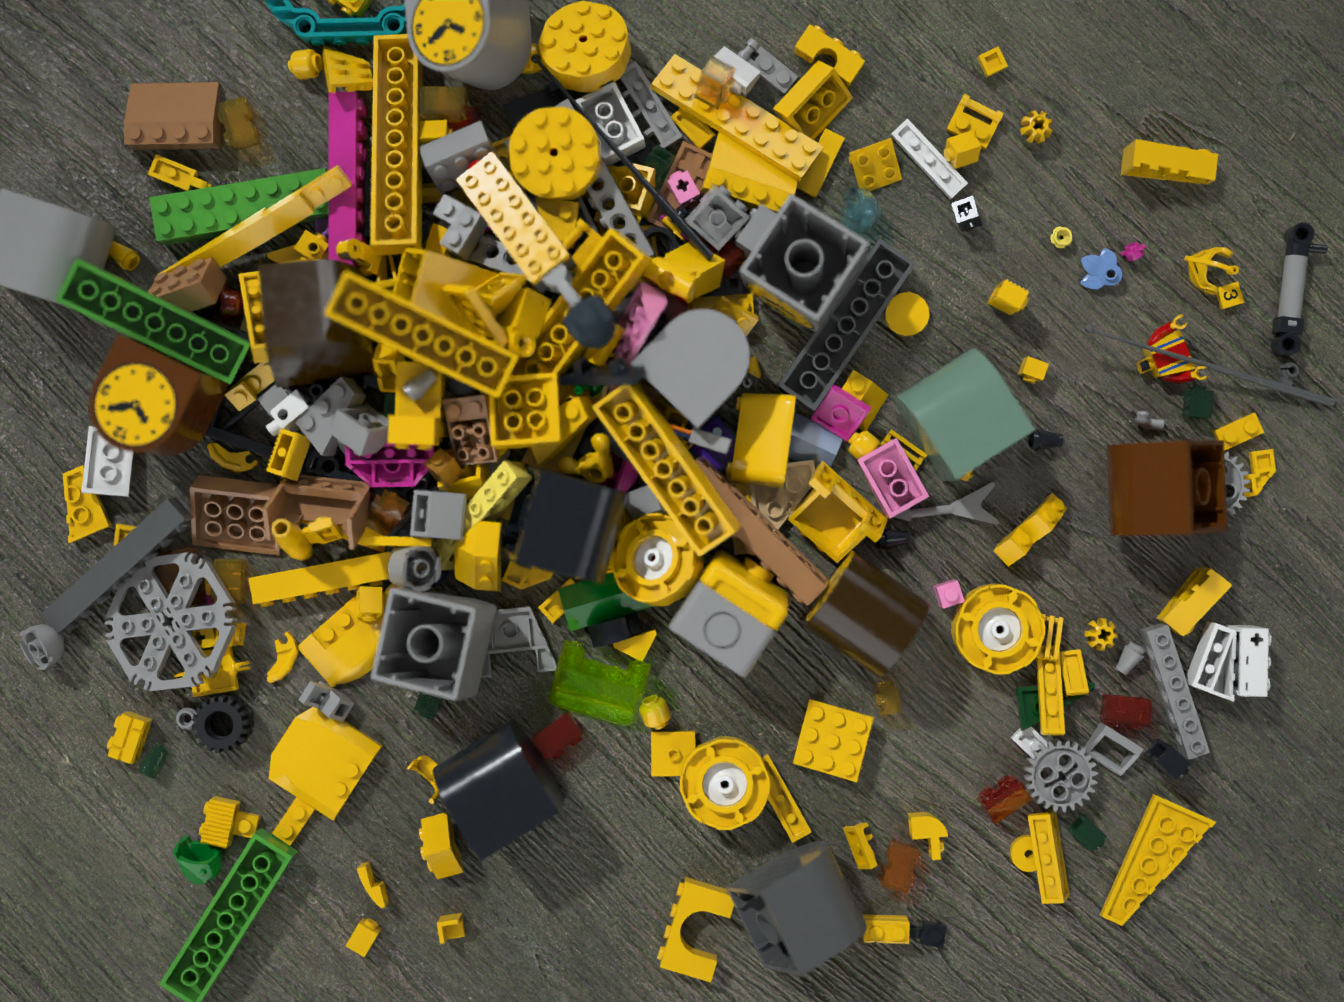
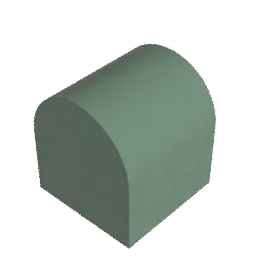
[895,348,1035,481]

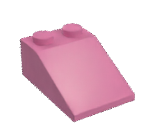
[857,438,929,518]

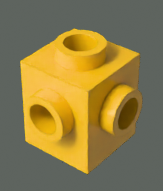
[294,230,329,261]

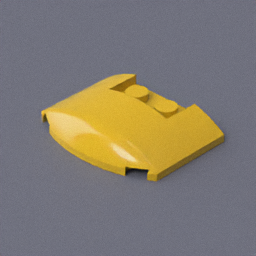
[297,596,384,687]

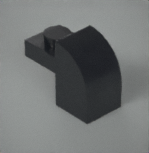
[587,612,643,648]

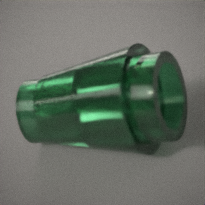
[139,744,169,779]

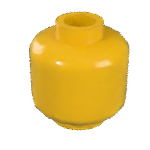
[288,49,323,80]
[848,430,881,460]
[639,695,671,730]

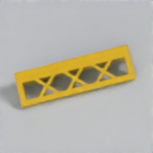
[1028,809,1070,904]

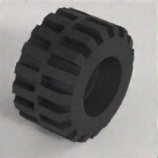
[192,694,254,753]

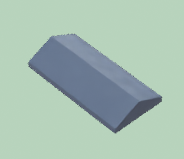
[788,412,843,469]

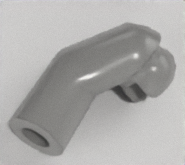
[1135,411,1164,431]

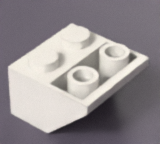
[709,46,761,98]

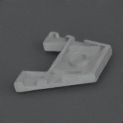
[482,606,558,678]

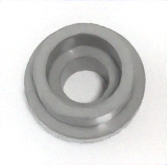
[176,707,197,730]

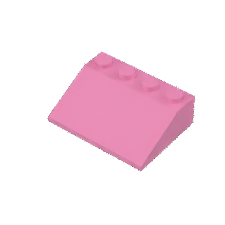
[606,281,668,392]

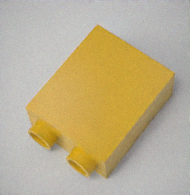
[393,247,498,333]

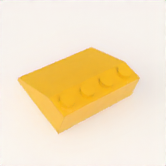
[700,132,798,214]

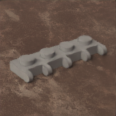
[611,61,682,154]

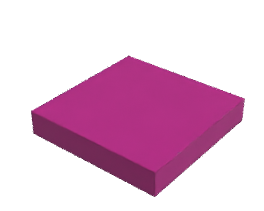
[811,384,871,442]

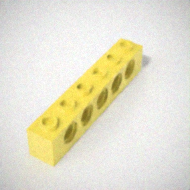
[430,461,533,570]

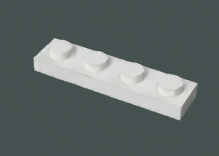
[890,118,968,200]
[1010,727,1081,788]

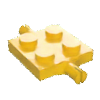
[174,646,251,697]

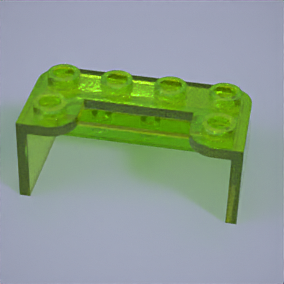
[549,640,651,726]

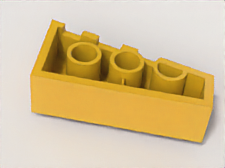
[1121,139,1218,185]

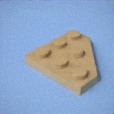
[749,460,815,529]

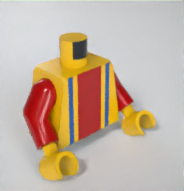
[1136,314,1209,384]

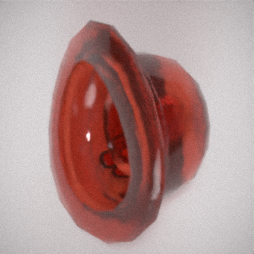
[220,283,245,325]

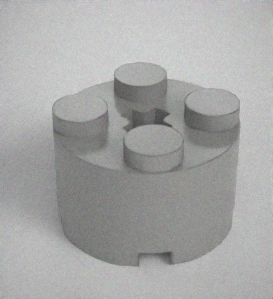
[388,546,441,591]

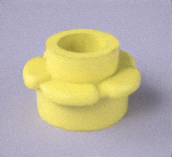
[1050,227,1072,248]

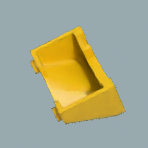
[727,393,796,489]

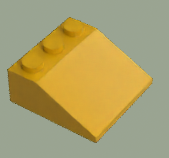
[489,373,561,450]

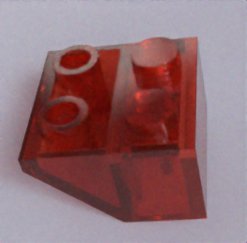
[976,774,1031,825]

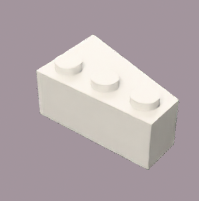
[1186,621,1237,702]

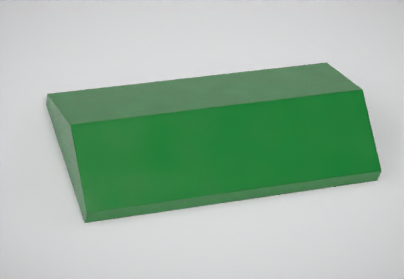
[558,573,654,631]

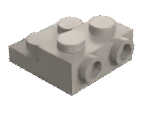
[685,184,749,251]

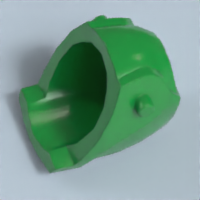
[173,836,223,884]

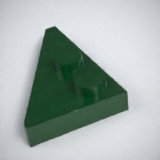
[1016,683,1095,731]

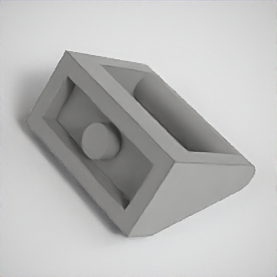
[1084,722,1143,776]

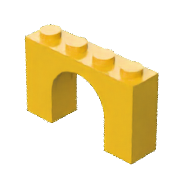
[657,877,734,983]

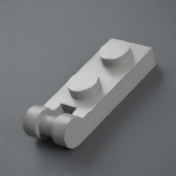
[737,38,798,95]

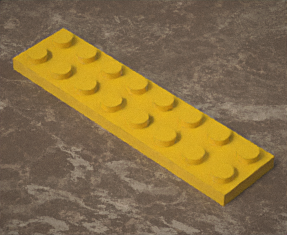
[650,54,824,182]

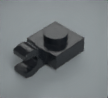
[909,921,947,948]

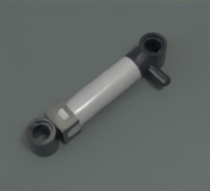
[1271,222,1328,357]

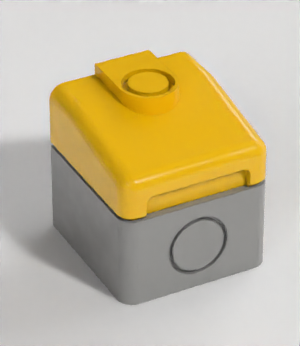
[668,550,791,678]

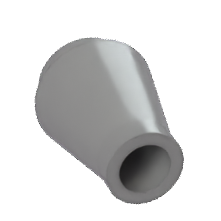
[402,369,437,402]
[1115,641,1146,675]

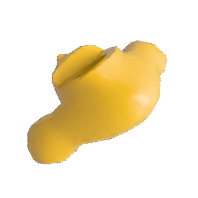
[557,433,614,483]

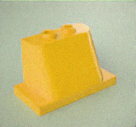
[788,461,888,563]

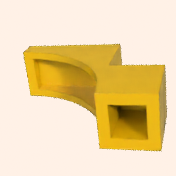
[993,492,1068,566]

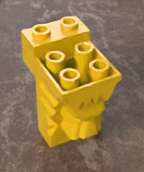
[388,361,450,450]

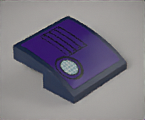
[687,414,736,472]

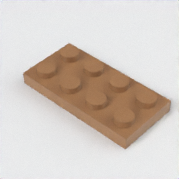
[647,141,712,233]

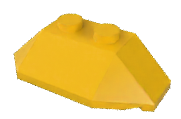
[454,521,501,592]

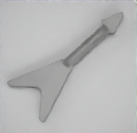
[894,482,1000,525]

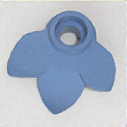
[1080,248,1122,290]

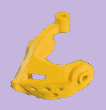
[1184,247,1239,295]

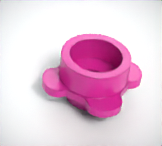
[1120,242,1146,261]

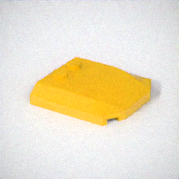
[269,707,383,821]

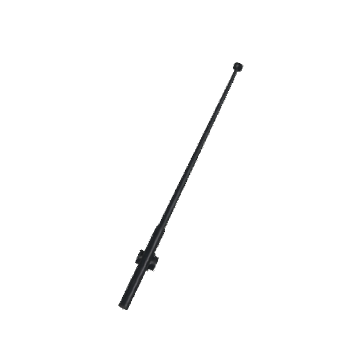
[531,54,714,260]

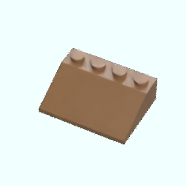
[124,82,221,151]
[190,475,281,556]

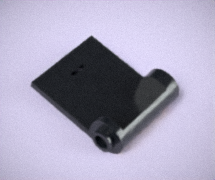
[503,81,578,131]

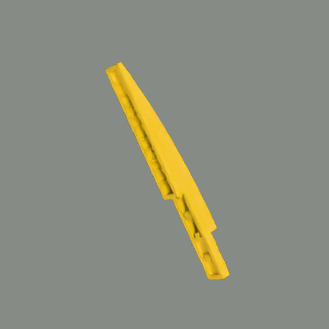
[157,165,352,275]

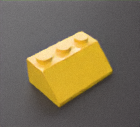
[773,60,853,140]

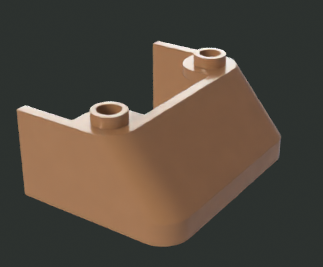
[262,475,370,550]

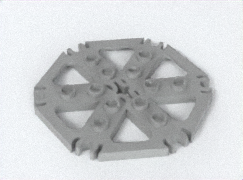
[105,552,237,691]

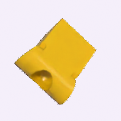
[643,241,725,303]
[494,288,552,357]

